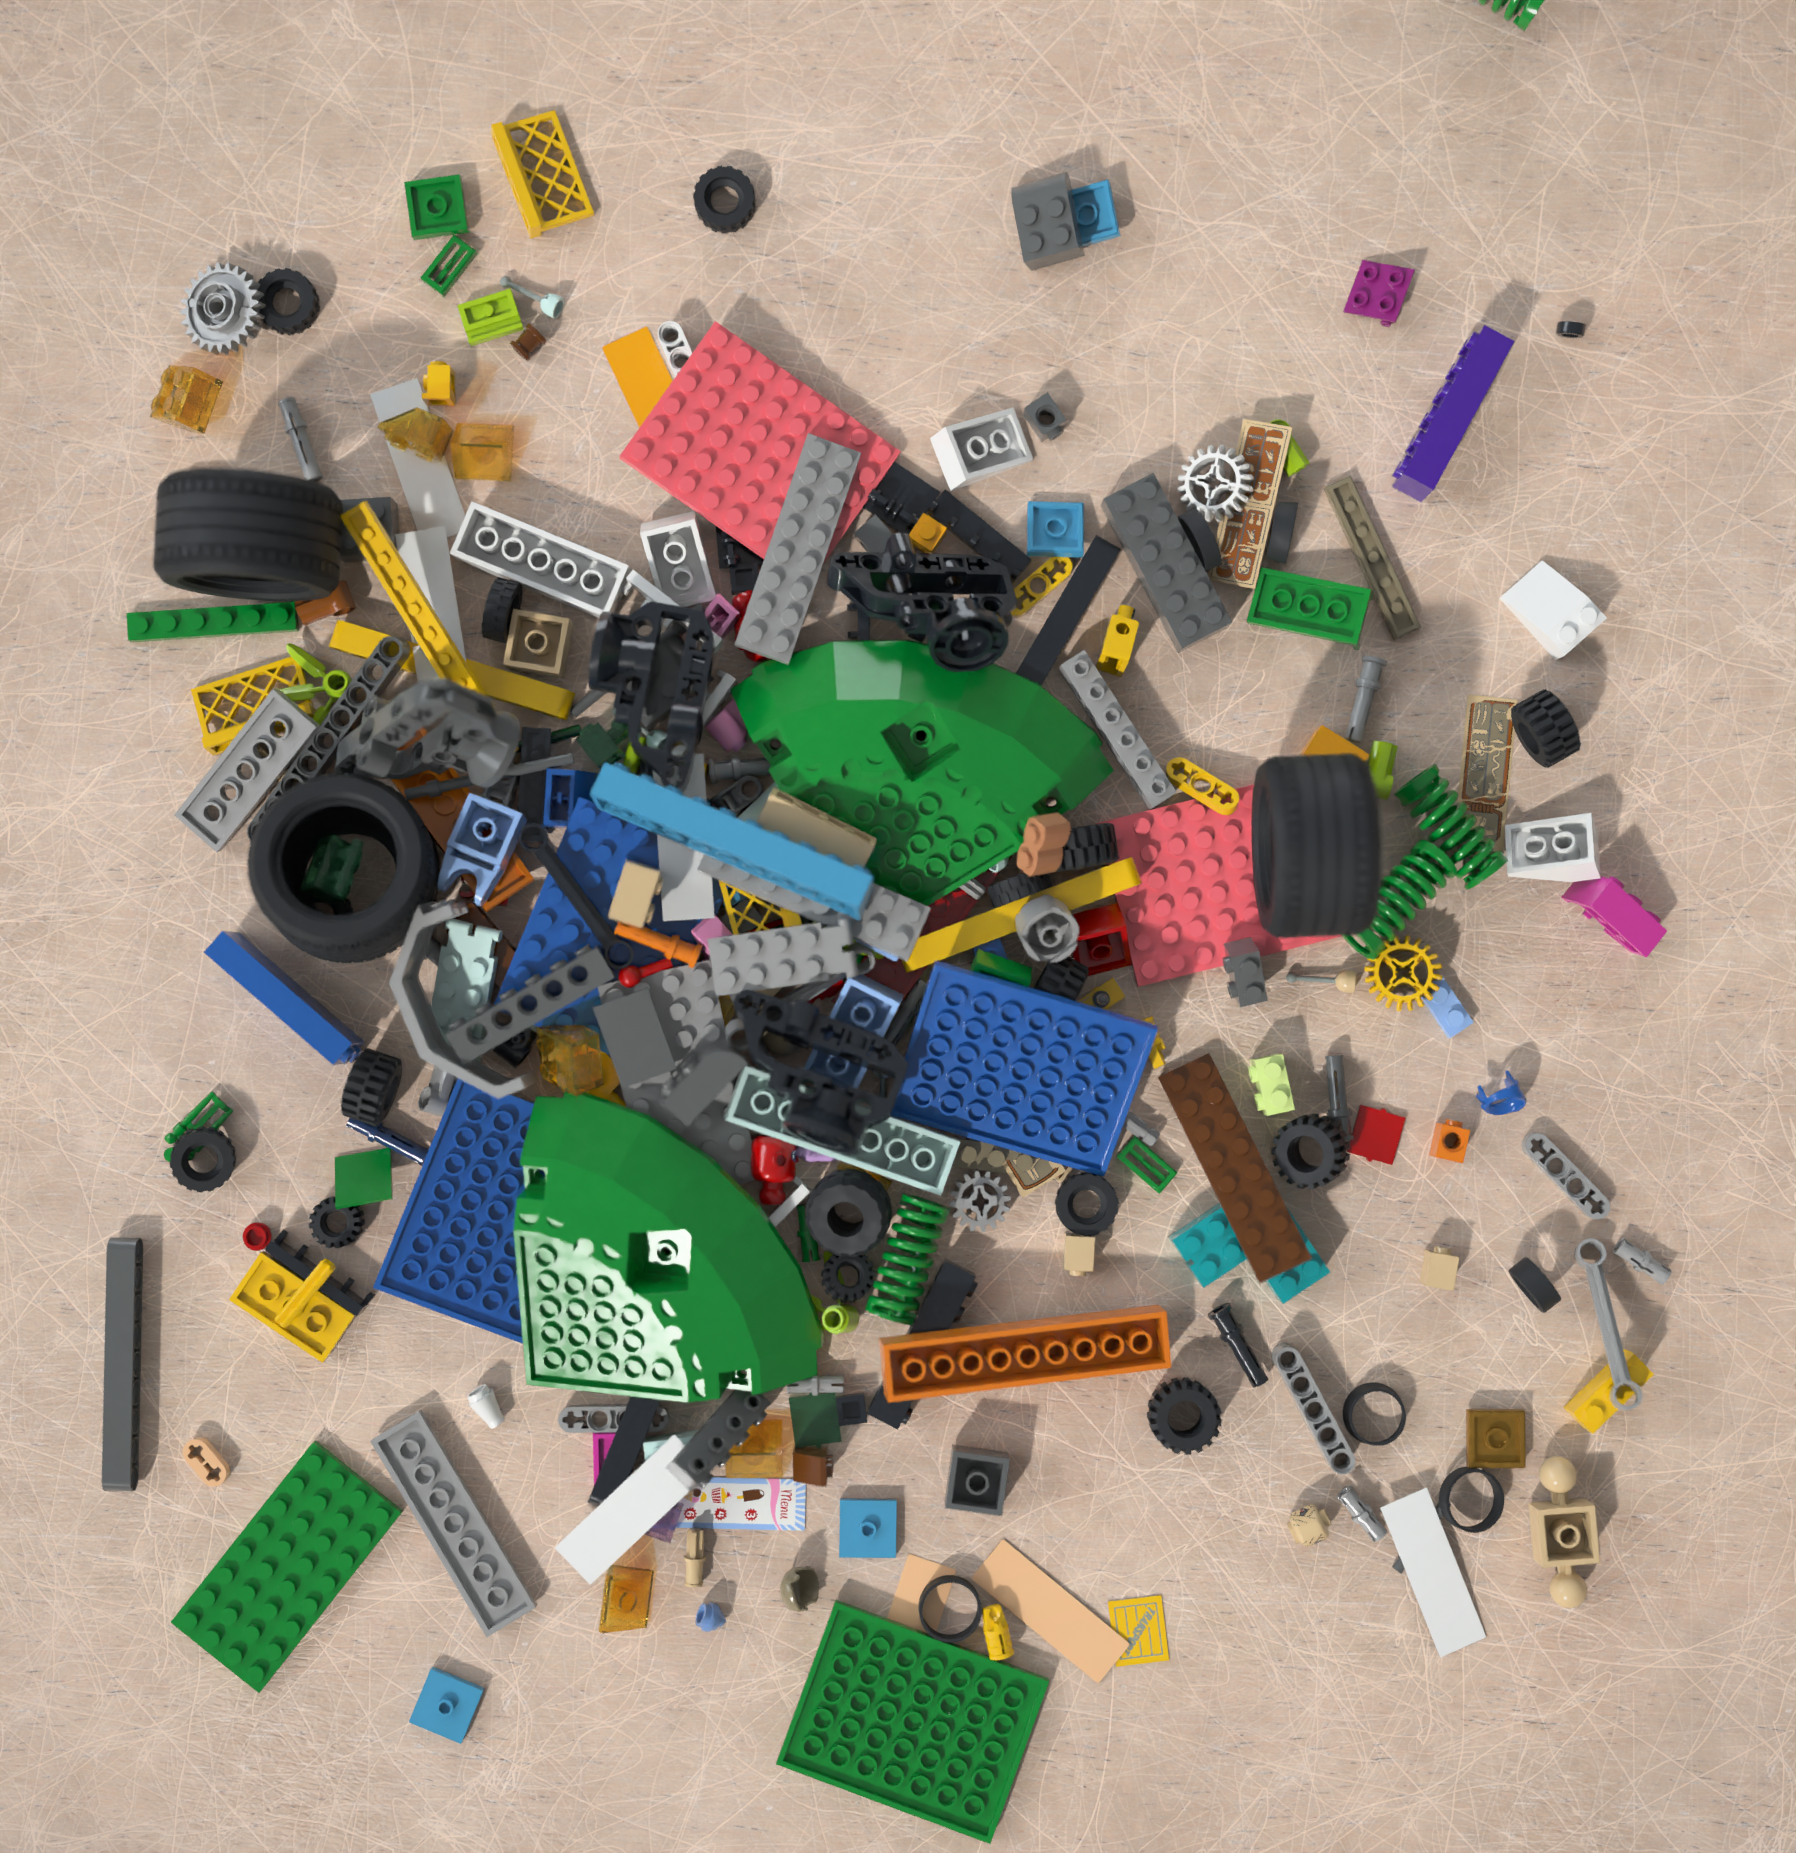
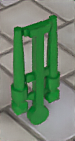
[164,1091,233,1162]

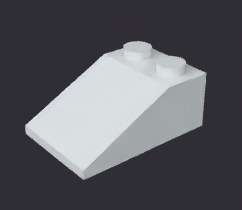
[930,408,1033,491]
[640,511,716,607]
[1500,560,1607,660]
[1505,813,1601,882]

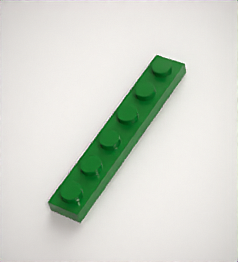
[126,602,299,642]

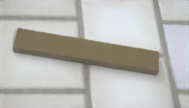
[1324,476,1421,640]

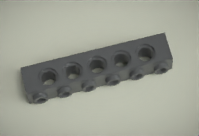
[445,944,615,1065]

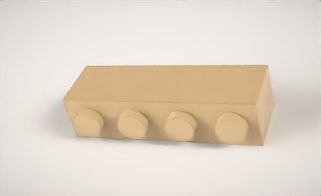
[757,787,876,868]

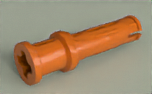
[614,921,702,969]

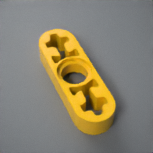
[1011,557,1072,618]
[1166,757,1239,815]

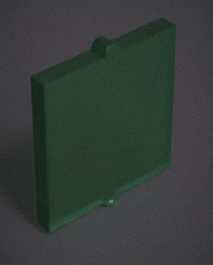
[789,1393,842,1448]

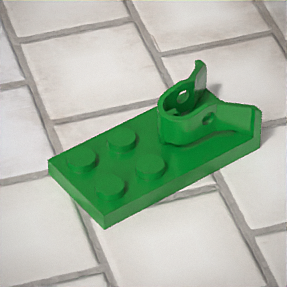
[1247,567,1373,650]

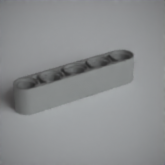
[1271,1343,1356,1475]

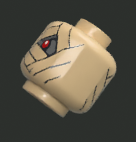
[1287,1504,1332,1547]

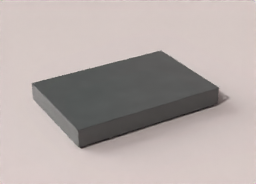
[593,987,677,1088]

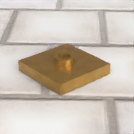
[1466,1409,1526,1468]

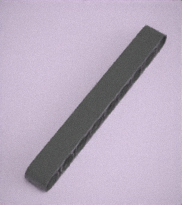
[247,636,410,840]
[102,1237,143,1491]

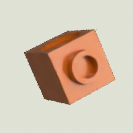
[1429,1119,1471,1163]

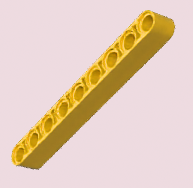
[329,620,576,720]
[901,857,1142,973]

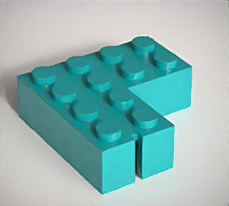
[1169,1203,1330,1304]

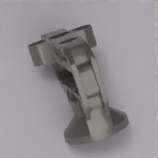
[335,678,520,788]

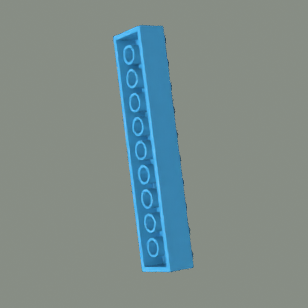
[590,763,874,921]

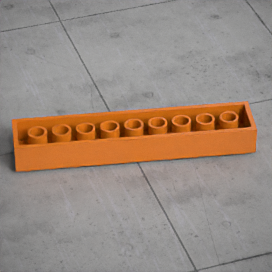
[879,1304,1171,1403]

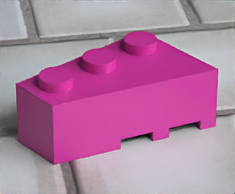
[1561,876,1667,958]

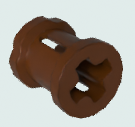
[509,323,547,362]

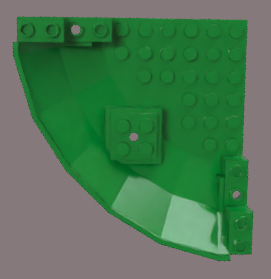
[730,639,1114,906]
[513,1089,824,1403]

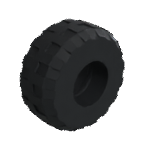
[805,1169,892,1257]

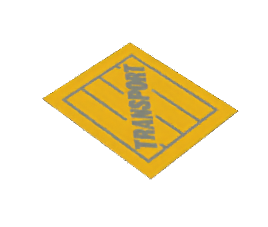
[1108,1595,1169,1667]

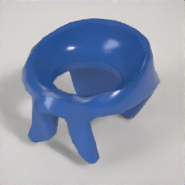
[1476,1070,1527,1115]

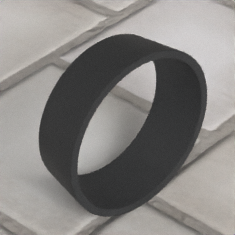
[1267,502,1299,564]
[1342,1382,1406,1446]

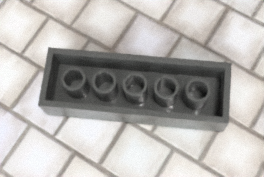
[1101,473,1232,653]

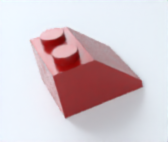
[1071,903,1132,976]

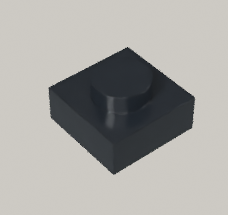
[729,563,758,595]
[836,1392,868,1426]

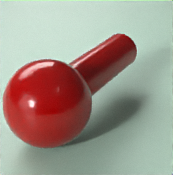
[619,958,673,988]

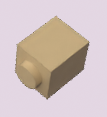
[1063,1233,1095,1276]
[1420,1246,1460,1291]

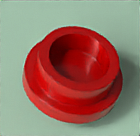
[243,1222,272,1251]

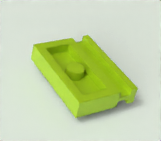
[457,289,524,347]

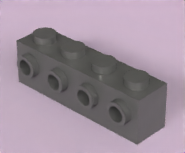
[666,1389,771,1492]

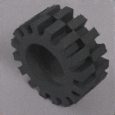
[309,1196,365,1249]
[821,1254,875,1303]

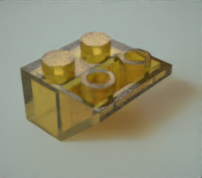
[150,365,223,434]
[378,407,454,462]
[537,1025,604,1096]

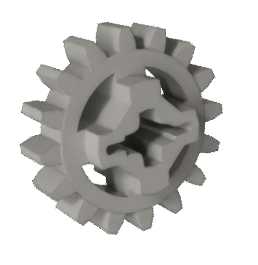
[949,1170,1011,1232]

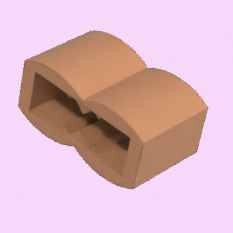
[1017,813,1070,876]

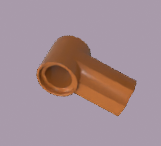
[295,580,356,626]

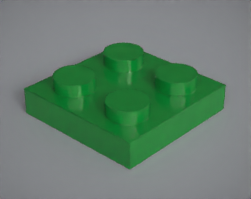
[404,174,469,240]

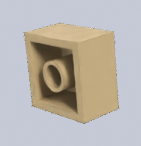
[503,609,574,679]
[608,858,663,928]

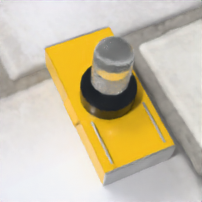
[1076,977,1126,1010]

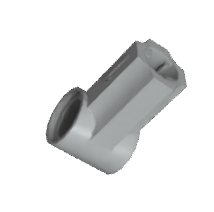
[418,1066,458,1117]

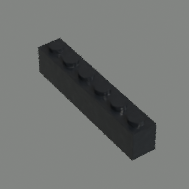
[867,1258,978,1430]

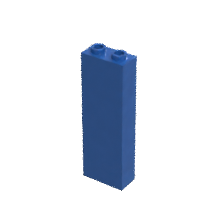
[204,931,365,1065]

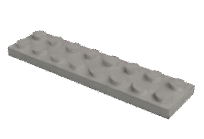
[734,433,861,665]
[697,854,931,962]
[370,1410,537,1637]

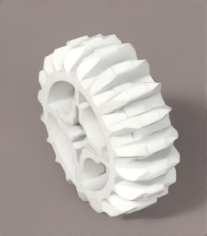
[1177,445,1254,522]

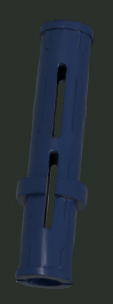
[346,1118,429,1166]

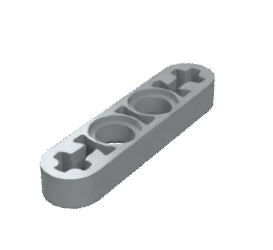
[1521,1132,1610,1220]
[558,1404,670,1433]

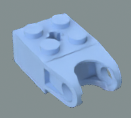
[438,793,527,906]

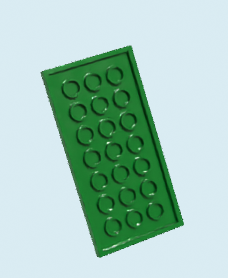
[170,1440,403,1693]

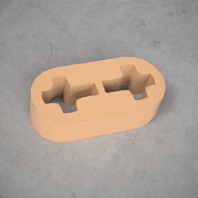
[183,1437,230,1487]

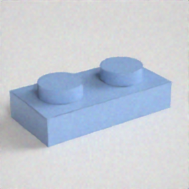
[1416,976,1474,1038]

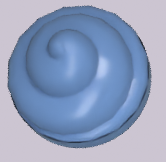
[695,1602,726,1632]

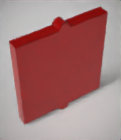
[1347,1105,1406,1165]

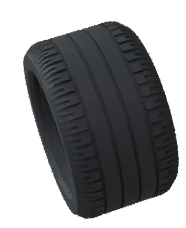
[153,468,343,601]
[1251,753,1382,938]
[247,773,440,963]

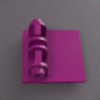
[1343,260,1415,327]

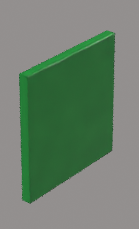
[335,1148,393,1209]

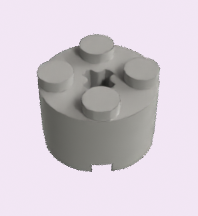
[1015,895,1079,962]

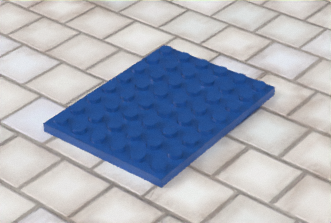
[494,797,728,1055]
[891,960,1158,1177]
[373,1078,545,1344]

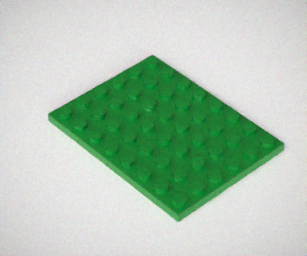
[776,1599,1049,1844]

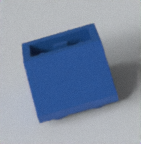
[543,768,600,829]

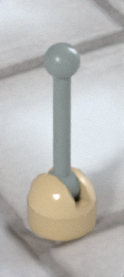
[1286,970,1356,993]

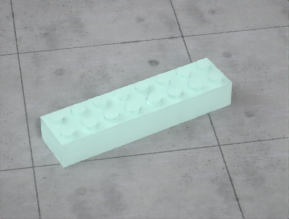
[724,1064,960,1196]

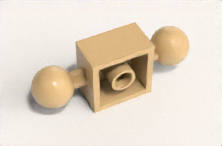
[1528,1456,1600,1608]

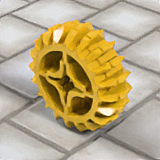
[1364,935,1442,1012]

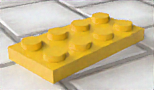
[229,1251,355,1363]

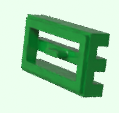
[420,234,478,297]
[1116,1135,1177,1194]

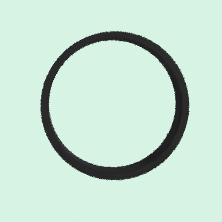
[1178,508,1222,572]
[1439,1466,1504,1533]
[918,1575,982,1643]

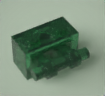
[576,719,629,770]
[300,835,364,904]

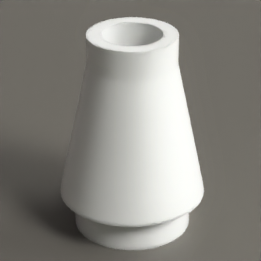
[467,1384,505,1429]

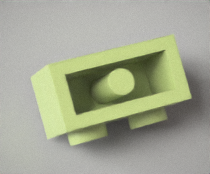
[1248,1053,1295,1116]

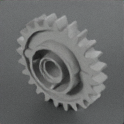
[180,262,266,355]

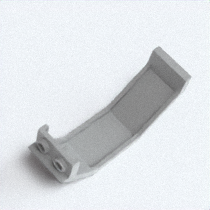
[389,899,539,1099]

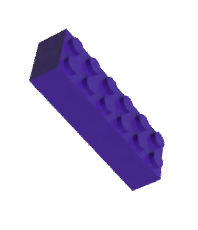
[1392,325,1514,502]

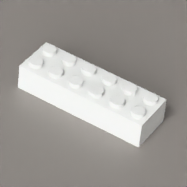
[450,501,632,618]

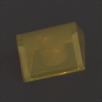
[451,423,514,482]
[725,1419,783,1478]
[598,1565,654,1634]

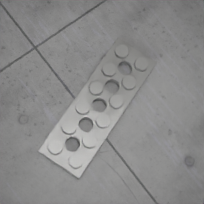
[174,688,320,852]

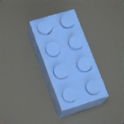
[804,975,904,1089]

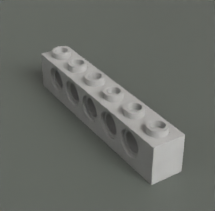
[1058,650,1177,810]

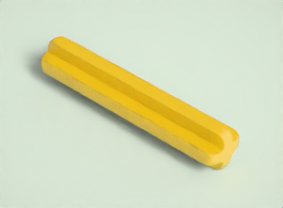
[275,1258,335,1328]

